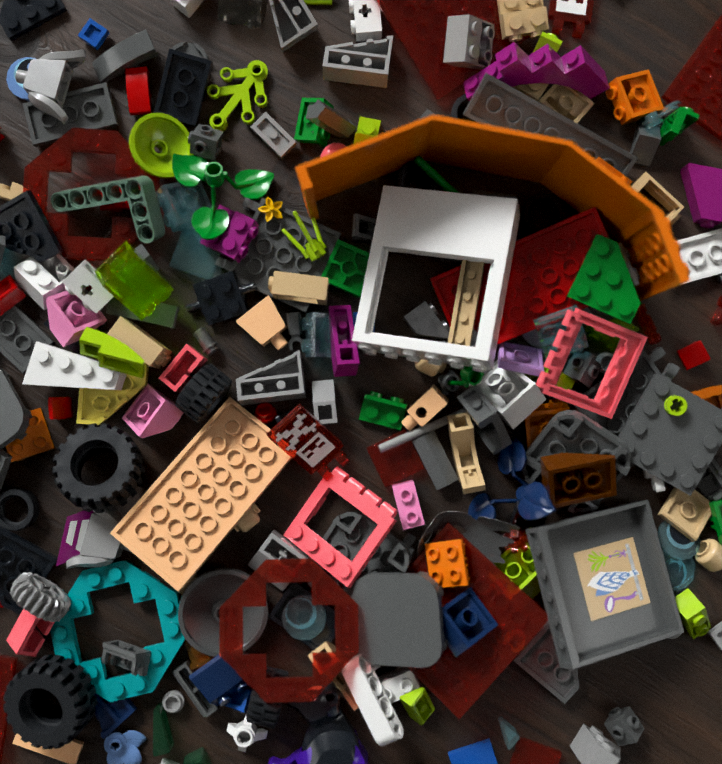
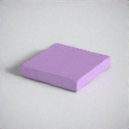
[497,342,544,376]

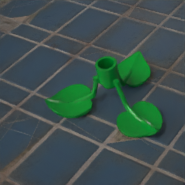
[172,154,274,240]

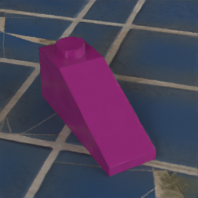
[328,305,360,377]

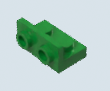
[294,98,334,147]
[659,106,700,146]
[359,391,408,430]

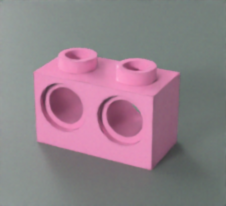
[391,480,425,530]

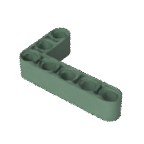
[50,175,165,243]

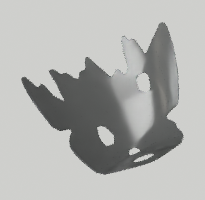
[417,511,520,599]

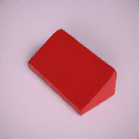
[0,275,26,316]

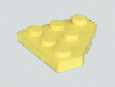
[76,359,149,425]

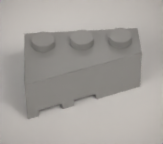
[269,0,318,52]

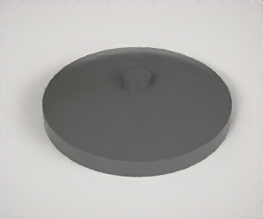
[178,567,268,657]

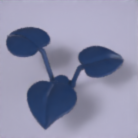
[468,437,556,520]

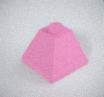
[46,291,107,347]
[122,383,183,438]

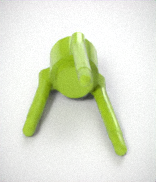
[282,211,326,262]

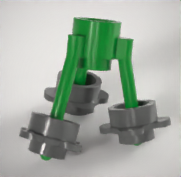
[438,340,484,395]

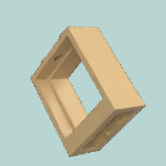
[631,172,684,225]
[268,271,329,305]
[107,316,172,369]

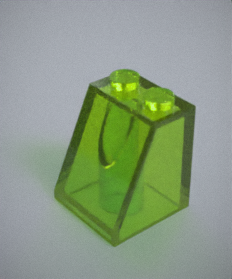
[94,240,174,321]

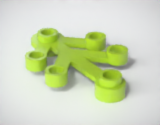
[207,60,268,132]

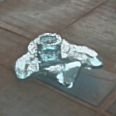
[642,101,681,130]

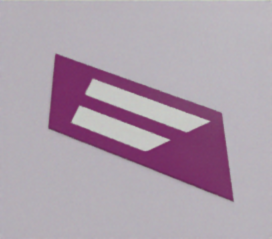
[56,510,95,566]

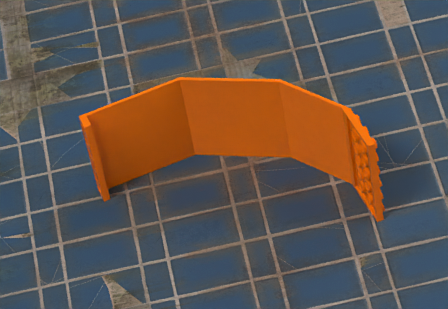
[295,114,690,301]

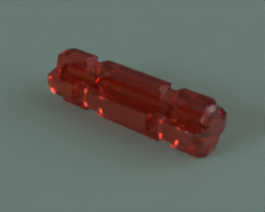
[635,304,662,345]

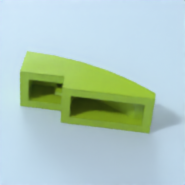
[79,327,144,378]

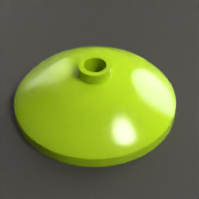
[129,113,194,178]

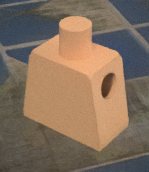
[236,295,288,351]
[401,384,449,431]

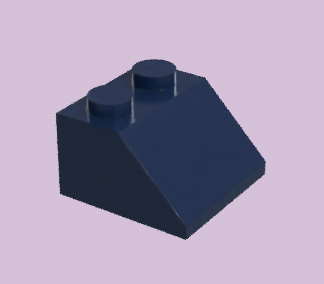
[442,587,498,657]
[189,649,255,707]

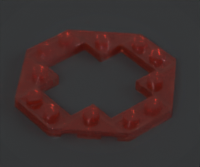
[23,128,160,262]
[219,559,359,703]

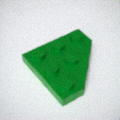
[567,234,640,324]

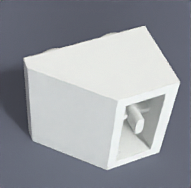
[14,254,75,310]

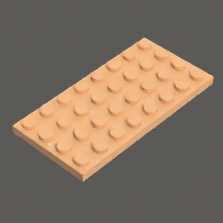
[110,397,297,592]

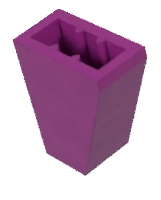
[681,163,722,228]

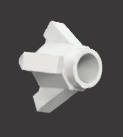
[227,713,268,752]

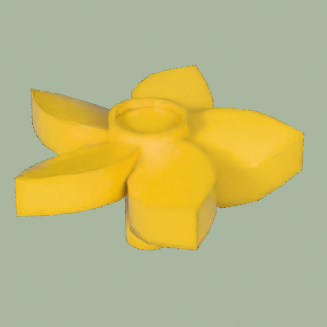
[257,196,283,223]

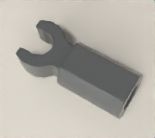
[286,312,305,350]

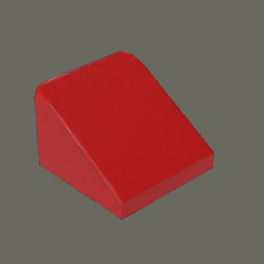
[676,340,711,370]
[48,397,73,420]

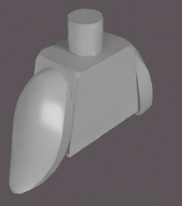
[15,49,86,125]
[66,509,131,569]

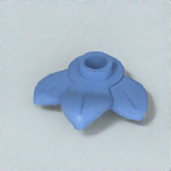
[104,730,146,764]

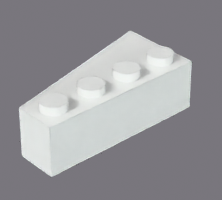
[22,342,127,390]

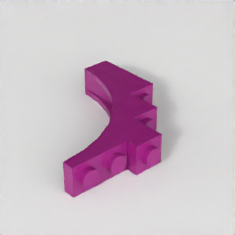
[464,42,609,101]

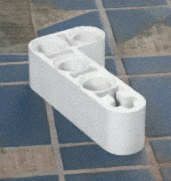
[342,654,404,747]

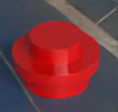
[254,403,277,423]

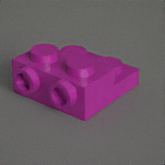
[200,205,259,263]

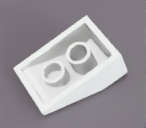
[469,356,546,429]

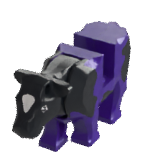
[268,684,368,764]

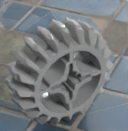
[10,572,71,622]

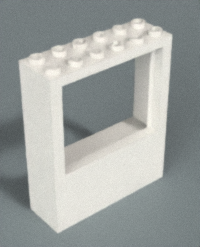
[352,185,520,372]

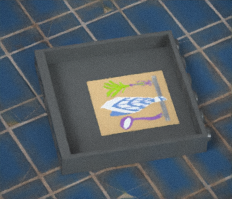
[525,499,684,669]

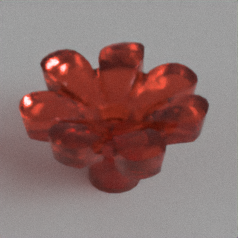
[503,528,529,554]

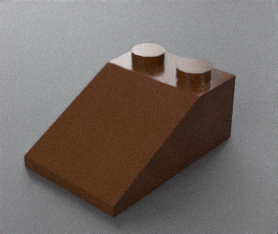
[540,453,617,508]

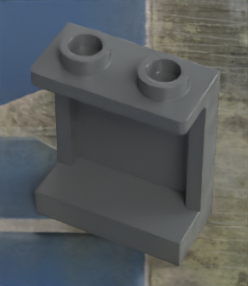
[457,385,512,455]

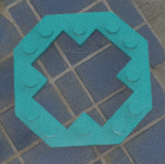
[50,560,186,702]

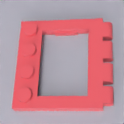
[536,308,648,419]
[284,466,398,588]

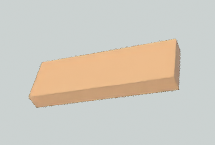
[12,733,84,764]

